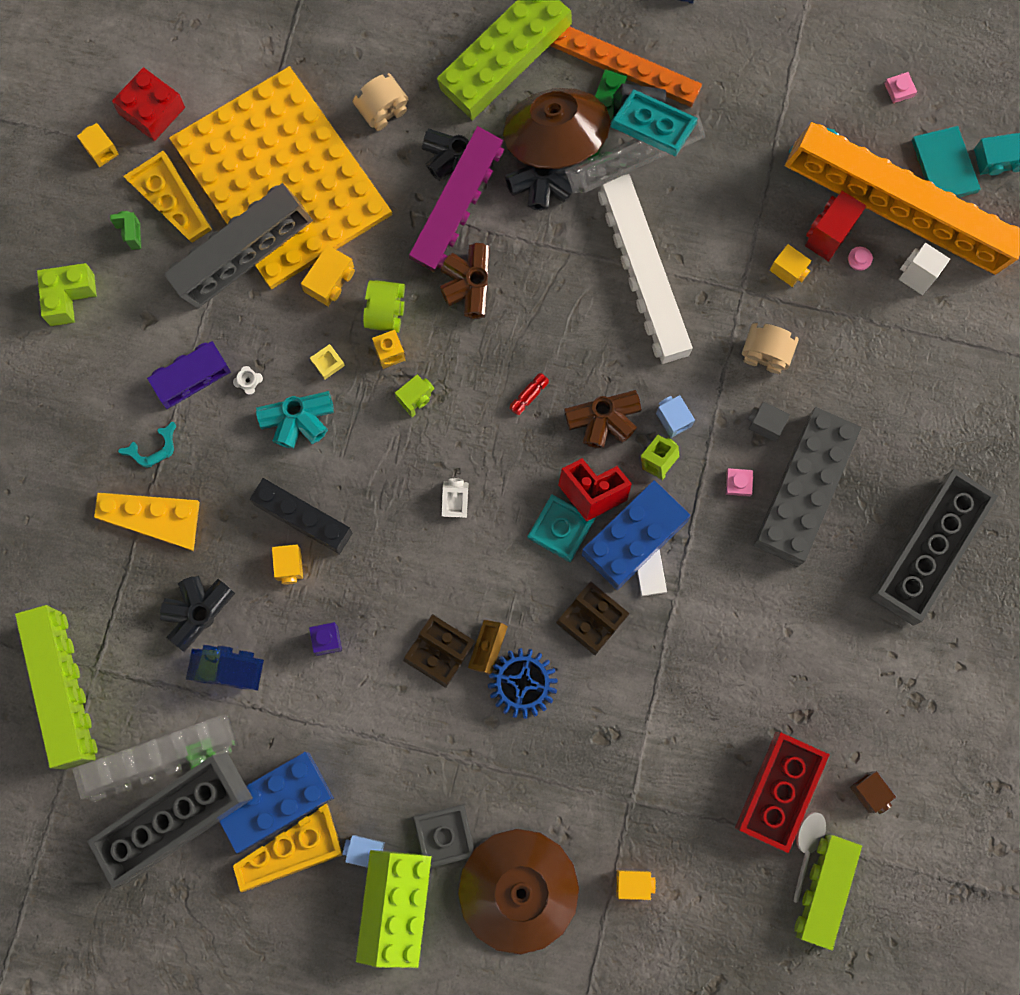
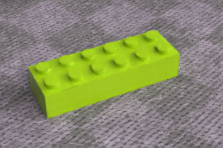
[437,0,572,121]
[15,605,98,770]

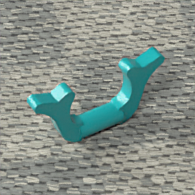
[118,422,176,468]

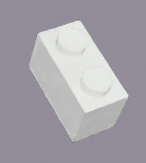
[898,243,950,295]

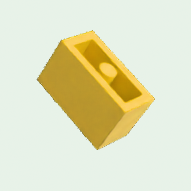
[301,245,355,306]

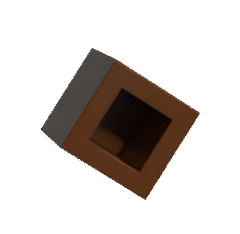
[850,771,896,814]

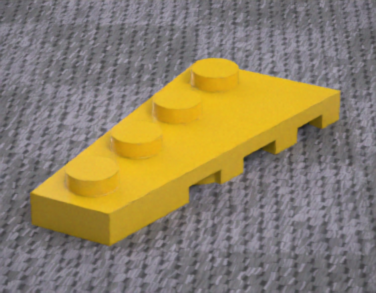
[123,151,212,243]
[94,493,200,551]
[233,803,343,892]

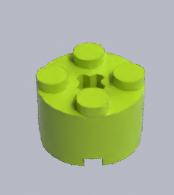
[363,280,405,333]

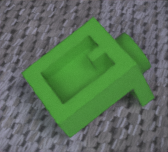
[110,211,141,250]

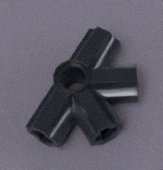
[422,128,494,181]
[505,164,579,211]
[160,575,236,652]

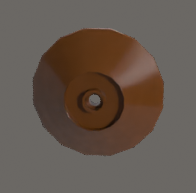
[503,88,611,169]
[458,829,579,955]

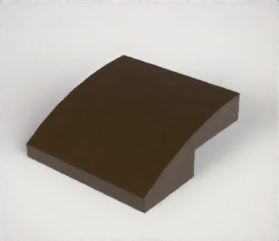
[556,581,630,655]
[403,614,475,688]

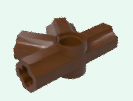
[440,243,490,319]
[564,390,642,449]

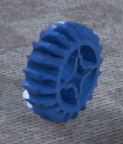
[488,648,558,719]

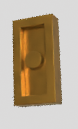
[468,620,508,674]

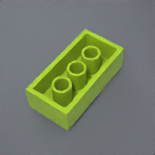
[356,850,432,968]

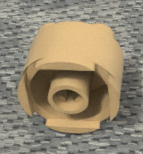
[353,73,408,131]
[742,323,799,374]

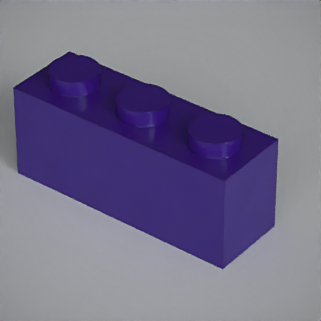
[147,341,231,409]

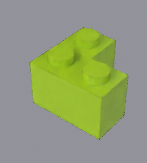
[37,263,97,326]

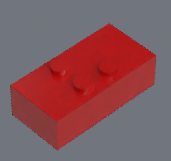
[735,732,830,853]

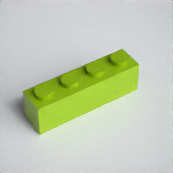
[795,834,862,951]

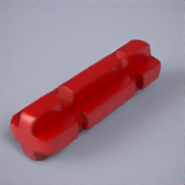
[510,373,549,415]

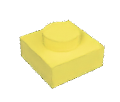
[310,344,345,379]

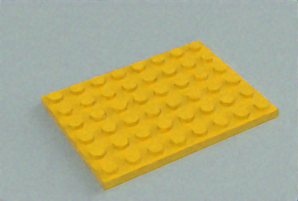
[169,66,392,290]

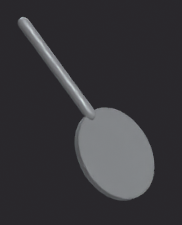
[793,812,826,903]

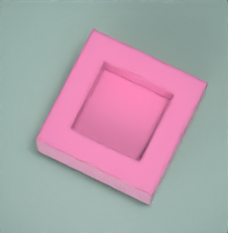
[884,72,917,103]
[726,468,753,497]

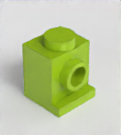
[395,374,434,417]
[641,435,679,480]

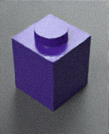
[309,622,342,656]

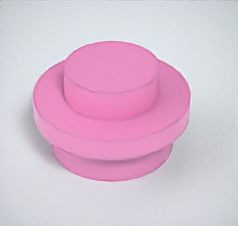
[848,247,873,270]

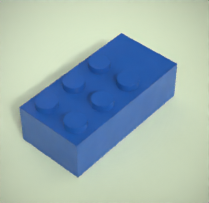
[582,480,690,591]
[220,752,334,854]

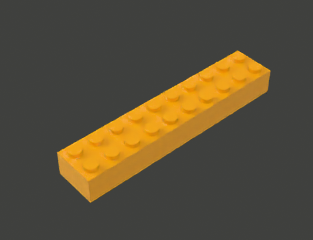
[784,122,1020,275]

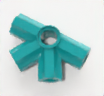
[256,391,334,449]

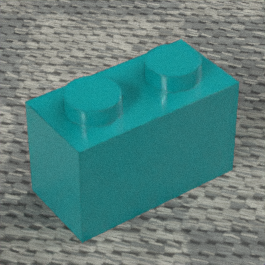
[974,133,1020,176]

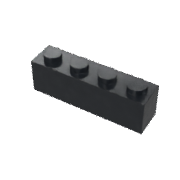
[250,478,353,554]

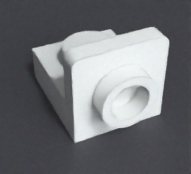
[442,478,469,518]

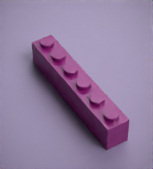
[409,126,504,272]

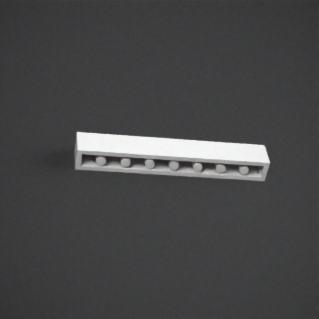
[598,174,693,364]

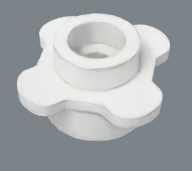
[233,366,263,395]

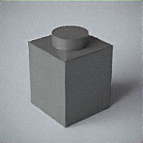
[748,401,790,442]

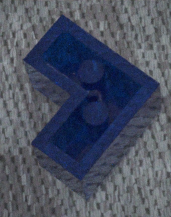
[186,645,264,691]

